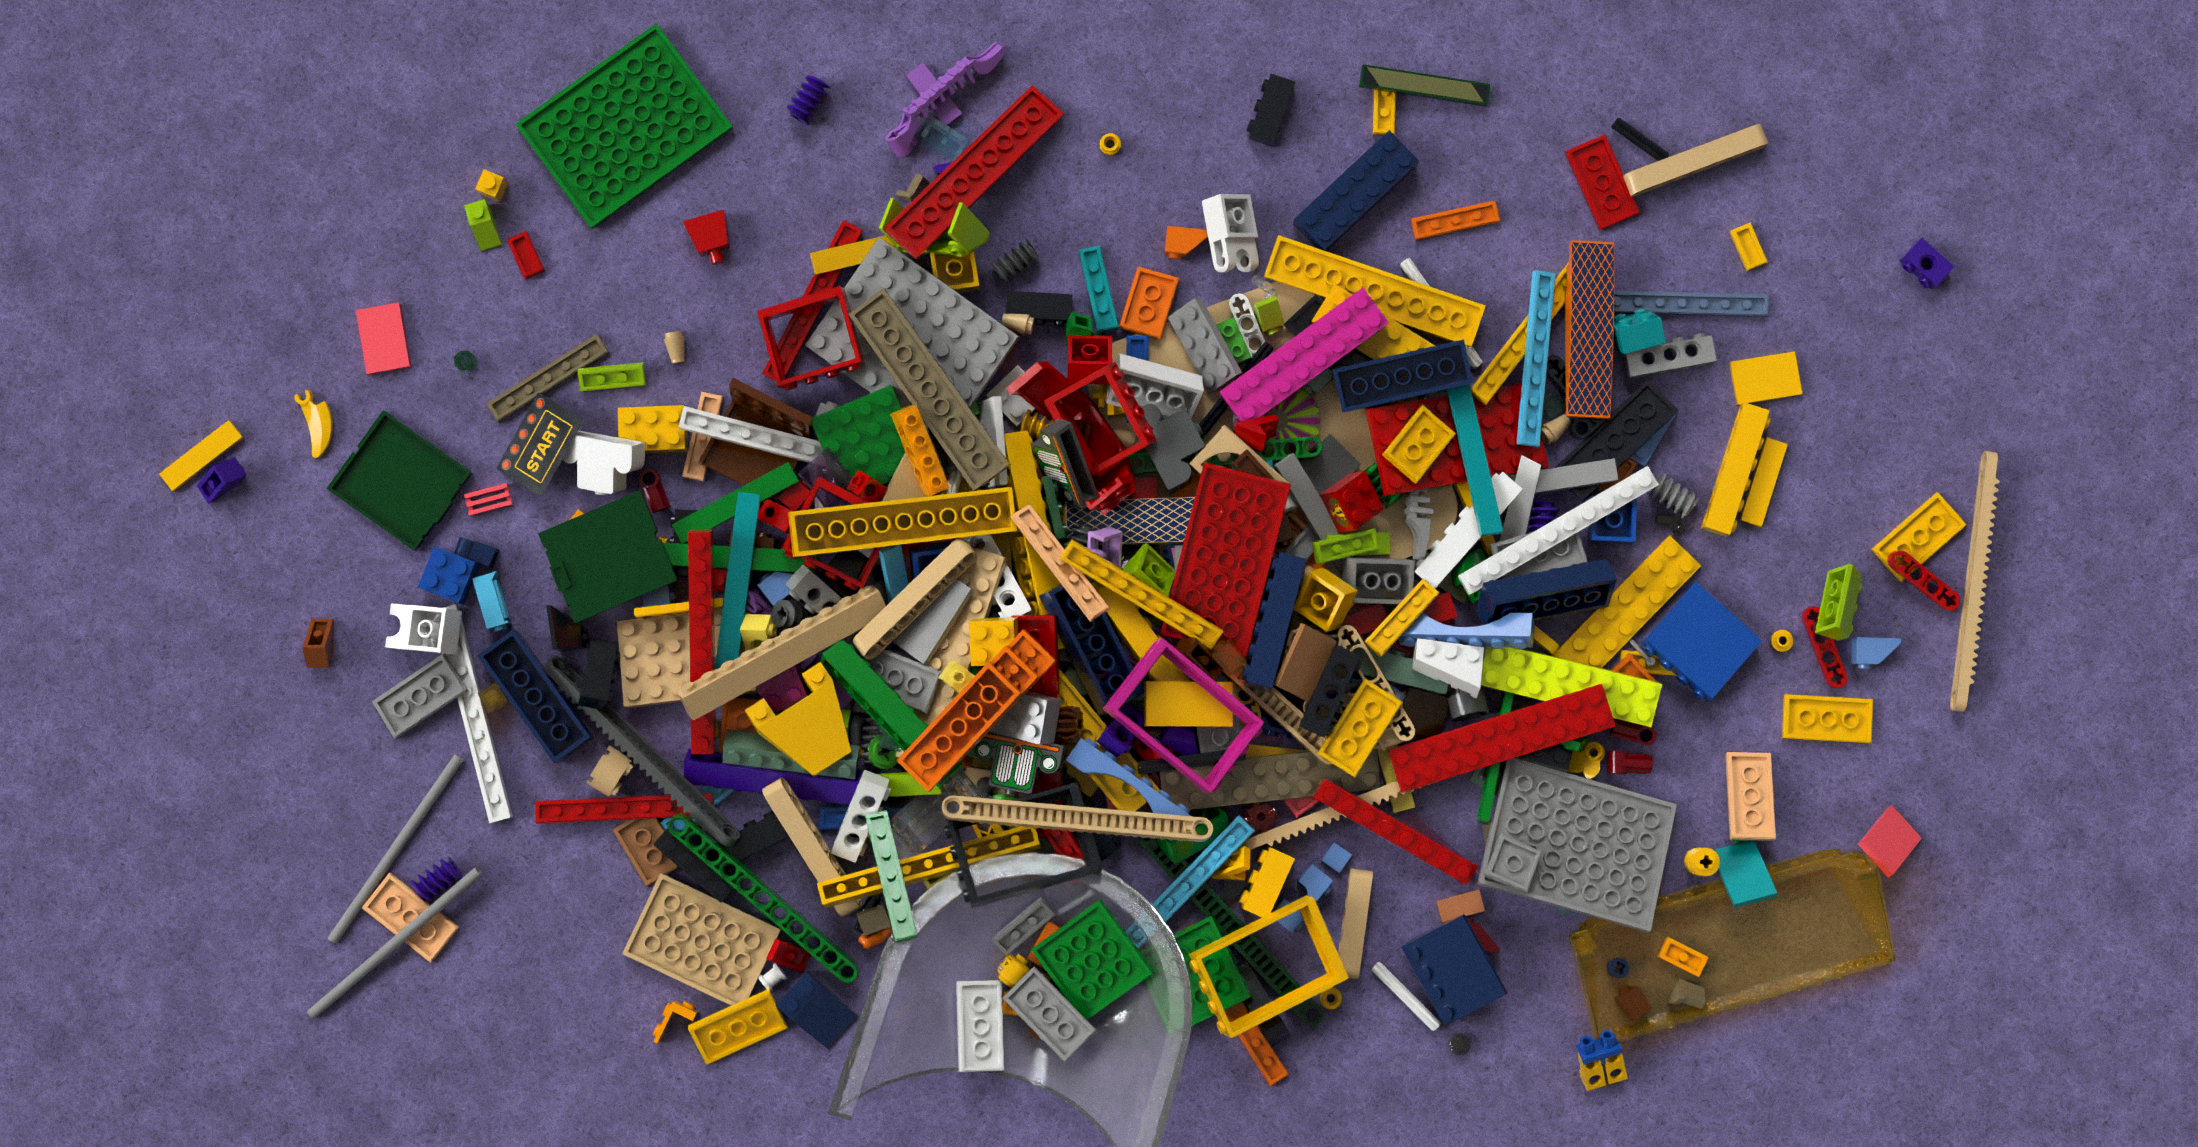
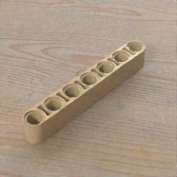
[1623,124,1769,197]
[853,538,977,660]
[762,777,863,917]

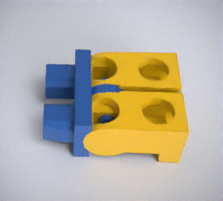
[1576,1029,1628,1091]

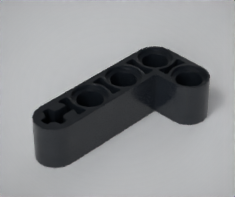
[1546,355,1606,440]
[1236,958,1291,1047]

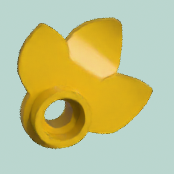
[1567,742,1605,779]

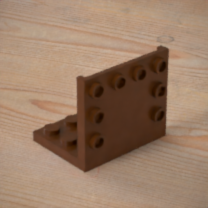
[699,378,814,502]

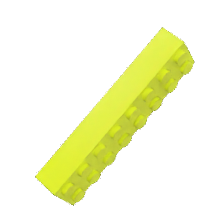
[1481,647,1662,727]

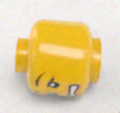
[997,953,1030,988]

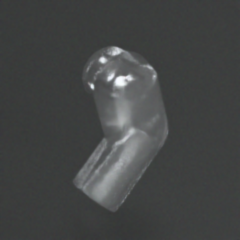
[1252,275,1277,300]

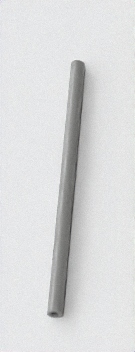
[328,754,464,944]
[307,867,483,1019]

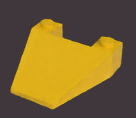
[745,662,851,776]

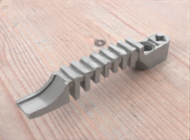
[1404,391,1448,560]

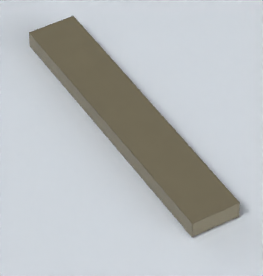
[486,334,610,423]

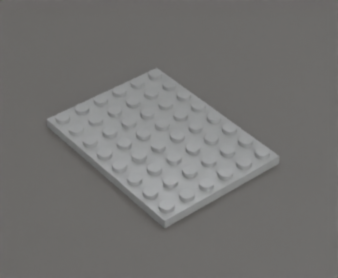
[805,237,1020,436]
[1477,758,1677,933]

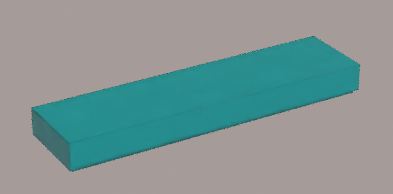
[1079,245,1119,334]

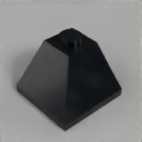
[546,605,589,652]

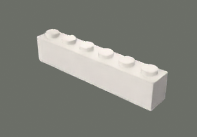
[1414,472,1523,589]

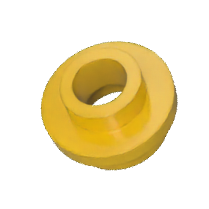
[1099,133,1121,155]
[1771,630,1793,652]
[1320,987,1342,1009]

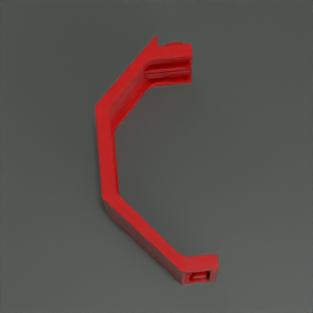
[1006,361,1136,516]

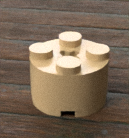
[586,746,634,797]

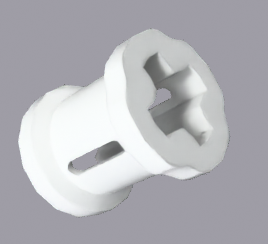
[758,963,788,991]

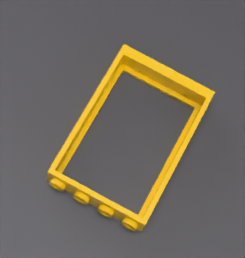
[1189,895,1349,1038]

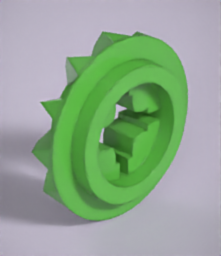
[867,733,899,769]

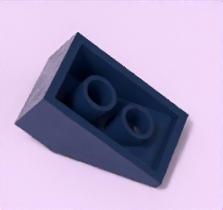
[776,971,858,1049]

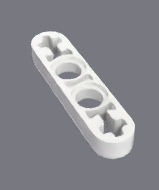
[1229,293,1265,358]

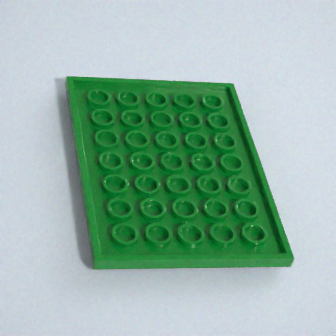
[515,23,733,229]

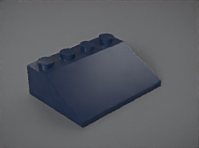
[1401,914,1508,1026]

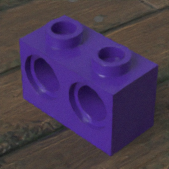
[1096,703,1145,758]

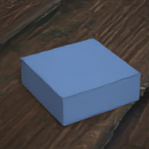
[1321,842,1352,873]

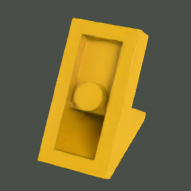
[1211,846,1250,880]

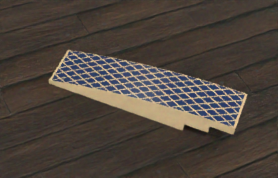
[1065,497,1195,546]

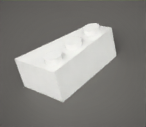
[1412,638,1484,698]

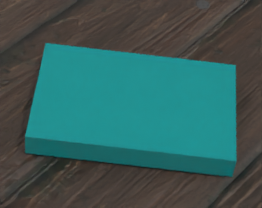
[1714,840,1777,909]

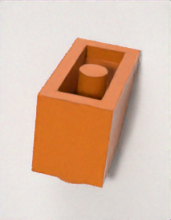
[1164,226,1208,260]

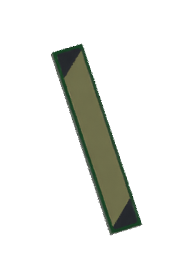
[1359,64,1490,107]

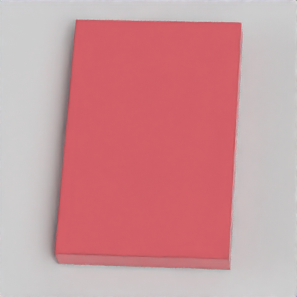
[356,302,411,375]
[1858,805,1922,877]

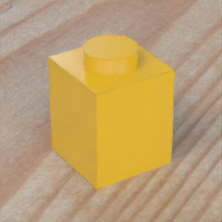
[475,169,509,202]

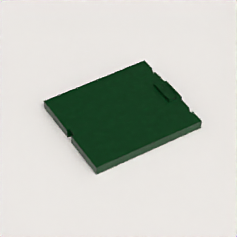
[326,410,473,551]
[538,490,679,624]

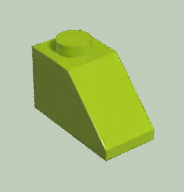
[464,199,502,251]
[1253,296,1284,336]

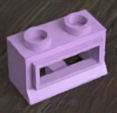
[1087,526,1123,568]

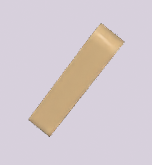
[1338,868,1373,979]

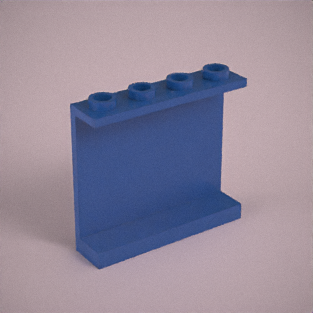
[1640,582,1762,702]

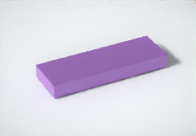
[906,63,962,128]

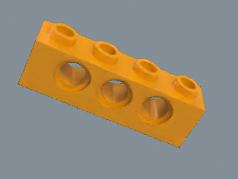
[890,405,950,496]

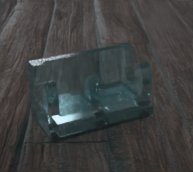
[920,117,970,161]

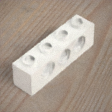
[831,770,891,863]

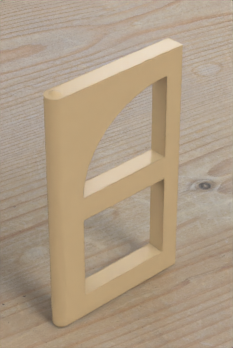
[1189,425,1289,483]

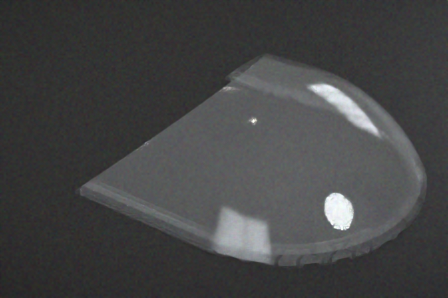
[828,852,1193,1147]

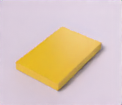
[1729,351,1803,405]
[1382,405,1456,484]

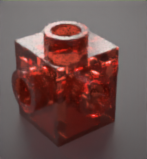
[1244,802,1277,833]

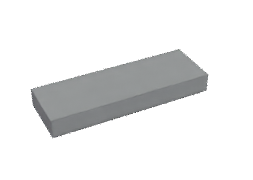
[991,896,1056,956]

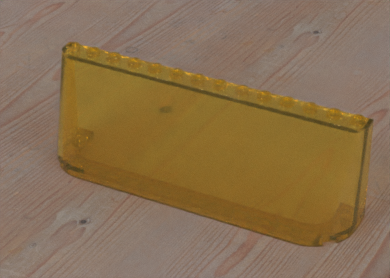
[1569,849,1896,1042]

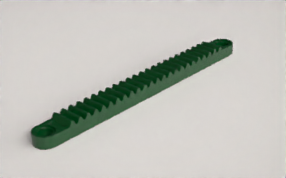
[1136,837,1324,1026]

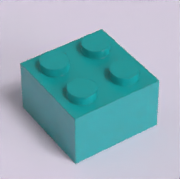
[1613,308,1666,354]

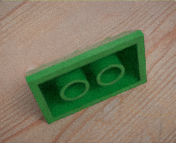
[1156,807,1229,864]

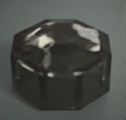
[1448,1033,1470,1056]

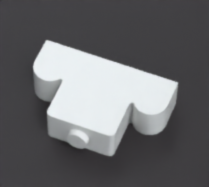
[562,431,645,495]

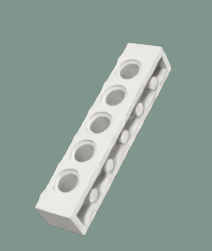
[964,534,1034,618]

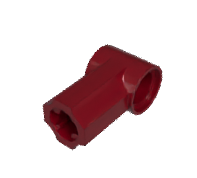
[639,469,671,513]
[1610,718,1656,746]
[1607,751,1653,774]

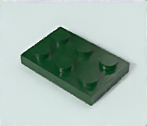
[1041,475,1068,548]

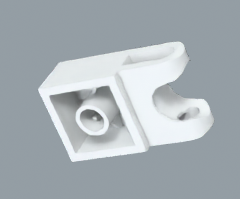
[1202,194,1259,272]
[385,604,462,655]

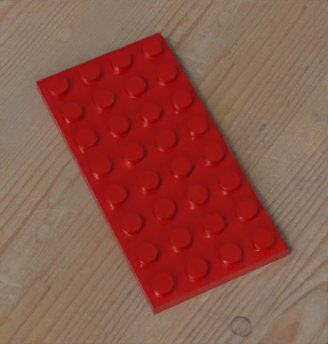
[1365,384,1549,497]
[1160,462,1291,657]

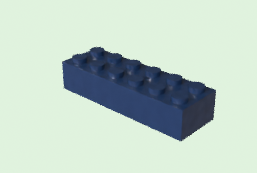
[1293,130,1419,251]
[1333,339,1474,413]
[1242,552,1306,693]
[1476,559,1617,625]
[1039,573,1144,715]
[477,629,595,764]

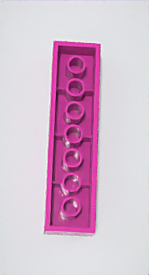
[1219,287,1389,422]

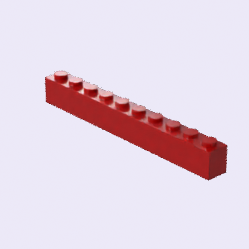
[688,529,716,754]

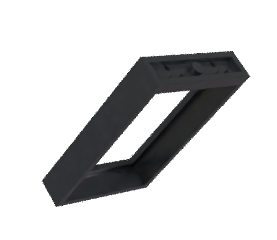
[944,782,1102,909]

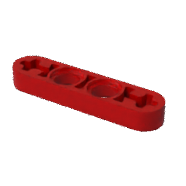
[1887,550,1960,611]
[1802,606,1848,688]

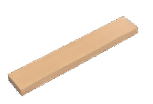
[1011,504,1109,622]

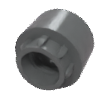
[1447,688,1489,722]

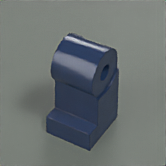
[454,537,500,568]

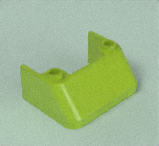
[879,198,990,257]

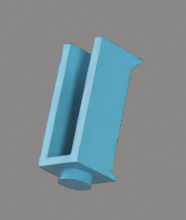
[472,571,512,633]

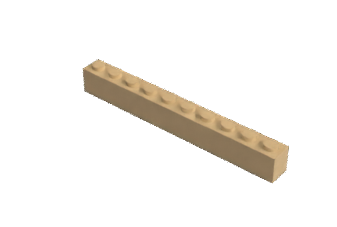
[676,585,886,721]

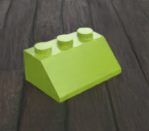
[1815,564,1862,641]

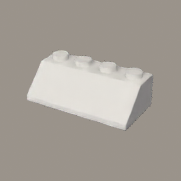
[1106,353,1204,419]

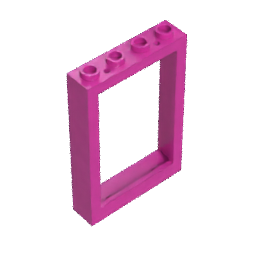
[1103,638,1264,793]

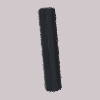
[1612,118,1669,161]

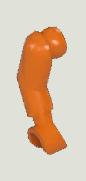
[858,922,893,949]

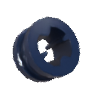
[1606,958,1629,978]

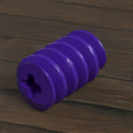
[787,75,831,125]
[1528,500,1560,532]
[411,857,463,901]

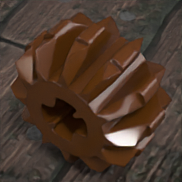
[1056,706,1084,744]

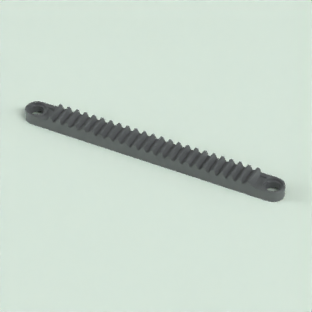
[544,656,740,847]

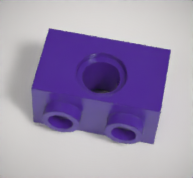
[1899,238,1954,289]

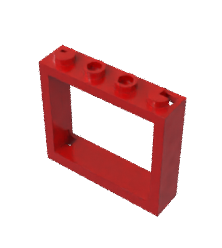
[757,286,865,391]
[1044,362,1157,476]
[781,477,883,590]

